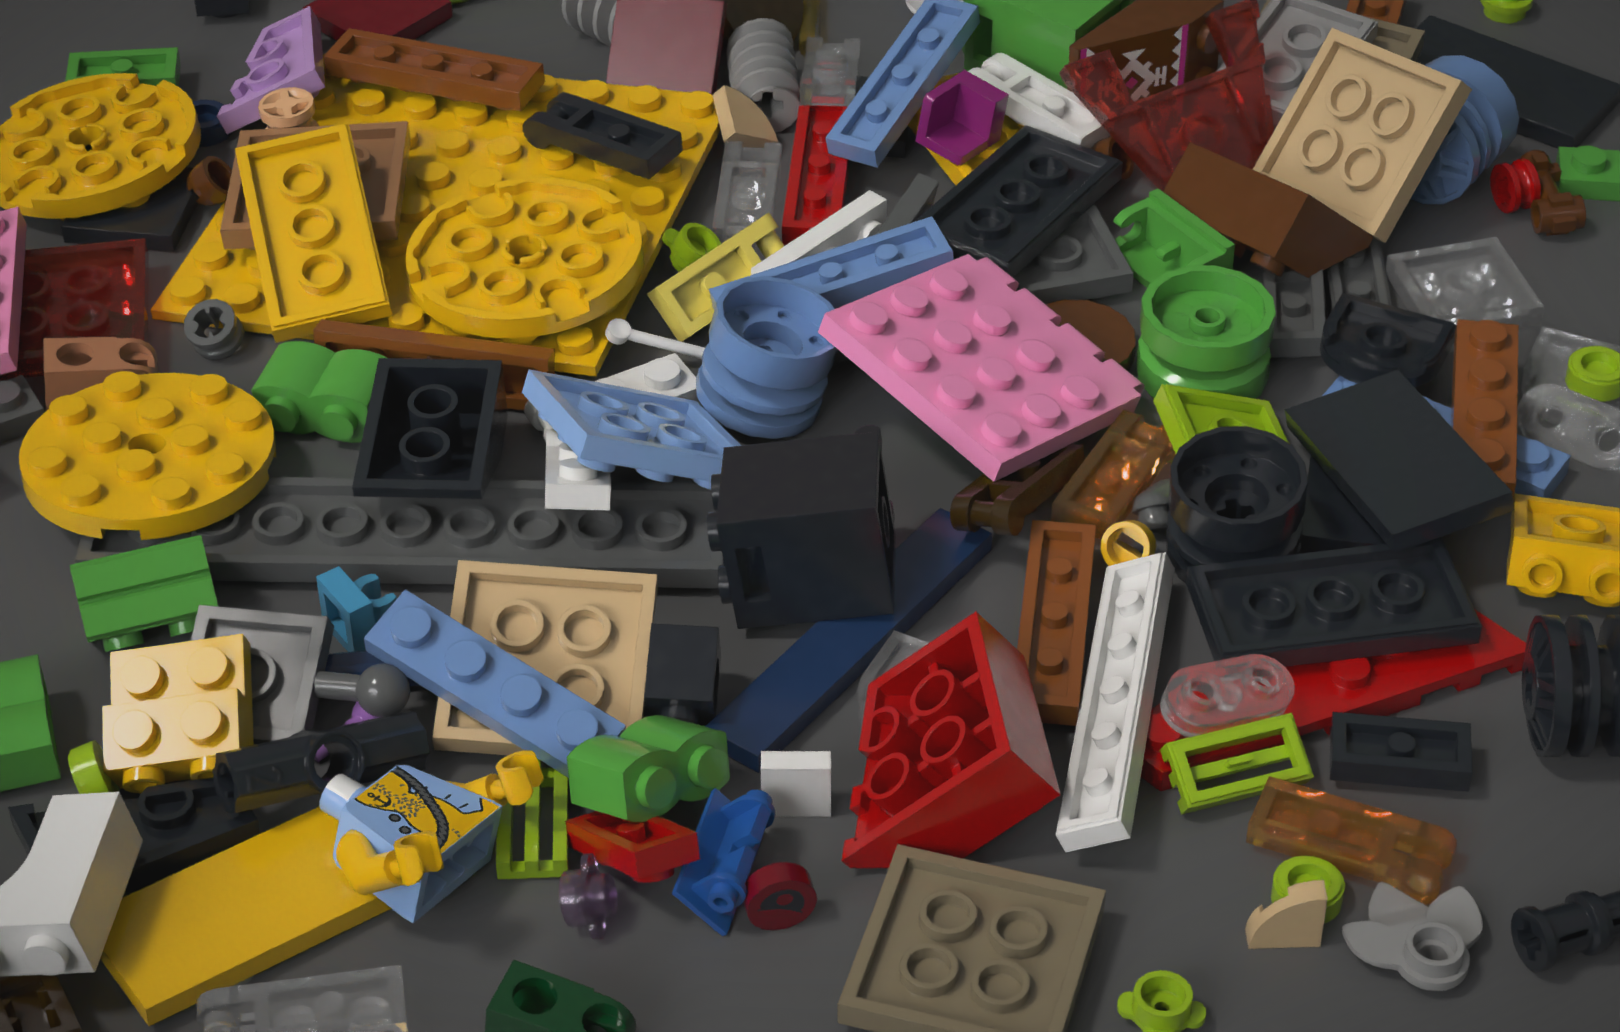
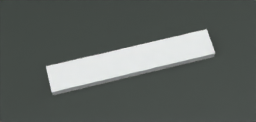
[1056,552,1175,852]

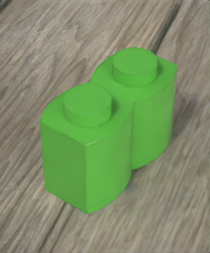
[252,341,387,443]
[0,654,61,792]
[567,715,730,823]

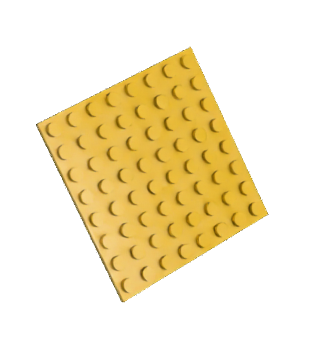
[150,53,721,377]

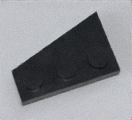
[8,777,260,893]

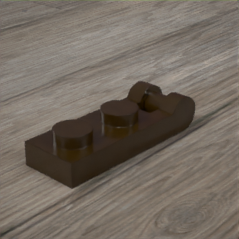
[950,444,1085,536]

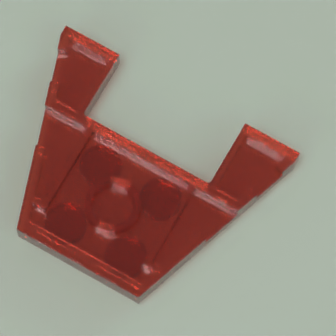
[1059,0,1274,191]

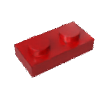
[565,811,700,883]

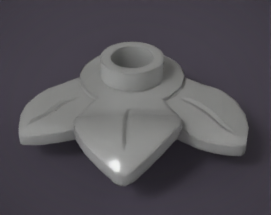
[1342,881,1482,991]

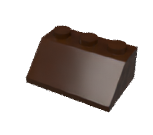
[1163,142,1374,278]

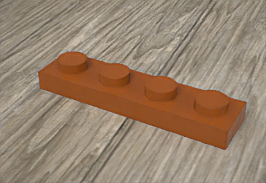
[323,28,545,111]
[313,319,555,410]
[1451,319,1519,498]
[1017,520,1096,726]

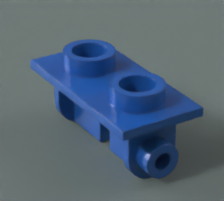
[672,788,776,936]

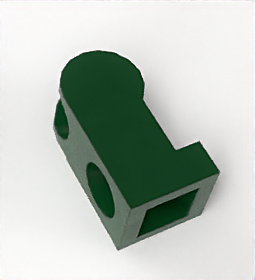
[485,959,637,1032]

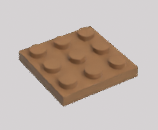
[220,121,411,250]

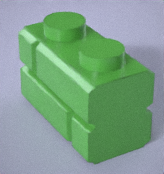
[70,535,218,652]

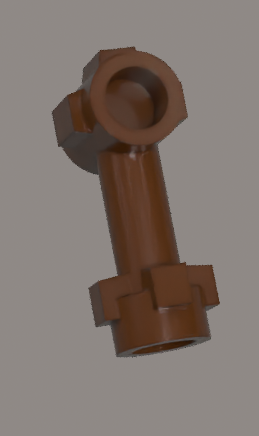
[1519,150,1586,236]

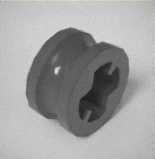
[183,299,244,360]

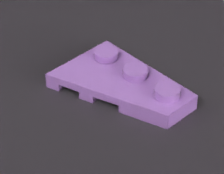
[216,6,325,134]

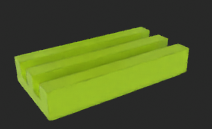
[1160,713,1314,815]
[496,759,569,880]

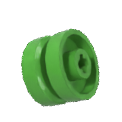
[1136,265,1276,399]

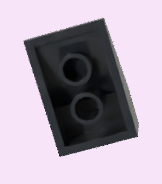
[352,358,508,499]

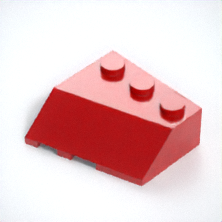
[841,611,1061,868]

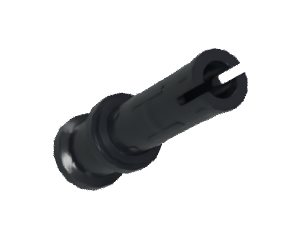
[1511,890,1620,972]

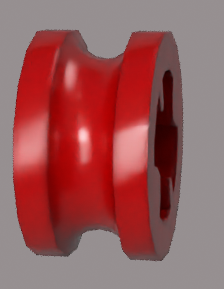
[1490,158,1541,214]

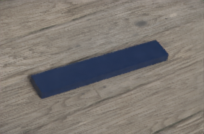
[705,508,992,773]

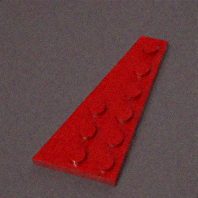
[1141,609,1526,792]

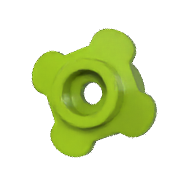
[662,223,721,272]
[1117,970,1206,1032]

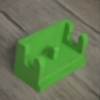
[1113,188,1235,288]

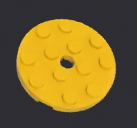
[0,73,201,222]
[405,177,644,343]
[19,371,276,540]

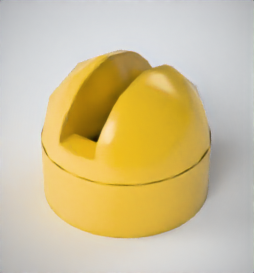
[1101,520,1157,566]

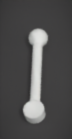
[605,318,705,359]

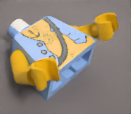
[319,750,544,923]

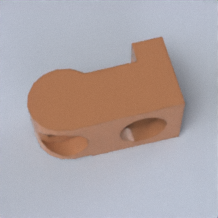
[44,337,159,411]

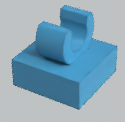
[316,566,397,652]

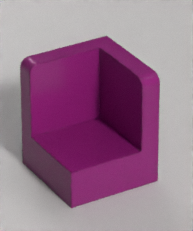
[915,70,1009,165]

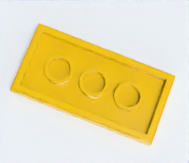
[235,122,393,343]
[100,807,392,1026]

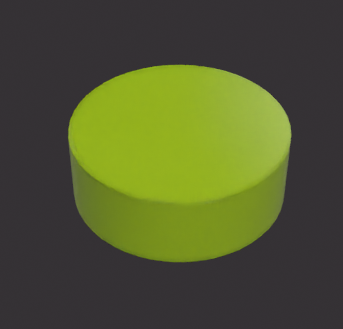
[1565,346,1620,402]
[68,740,120,794]
[1271,856,1345,924]

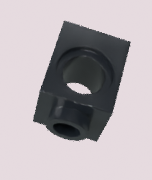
[644,623,721,726]

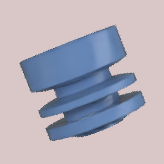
[1411,55,1519,204]
[696,276,838,439]

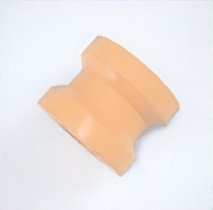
[258,87,319,129]

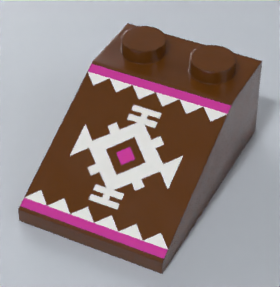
[1067,0,1224,132]

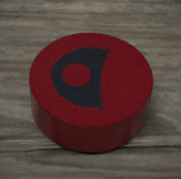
[743,862,817,930]

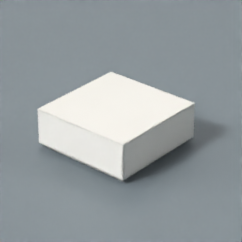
[761,751,831,817]

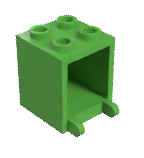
[962,0,1135,89]

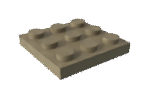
[837,844,1106,1032]

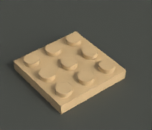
[1253,28,1472,243]
[432,560,658,755]

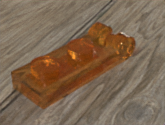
[1051,410,1176,540]
[1246,776,1457,905]

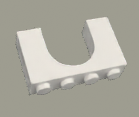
[0,792,143,977]

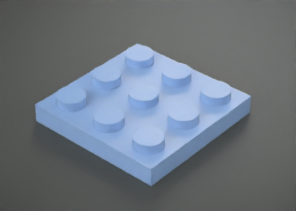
[522,369,741,490]

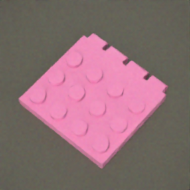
[818,254,1145,482]

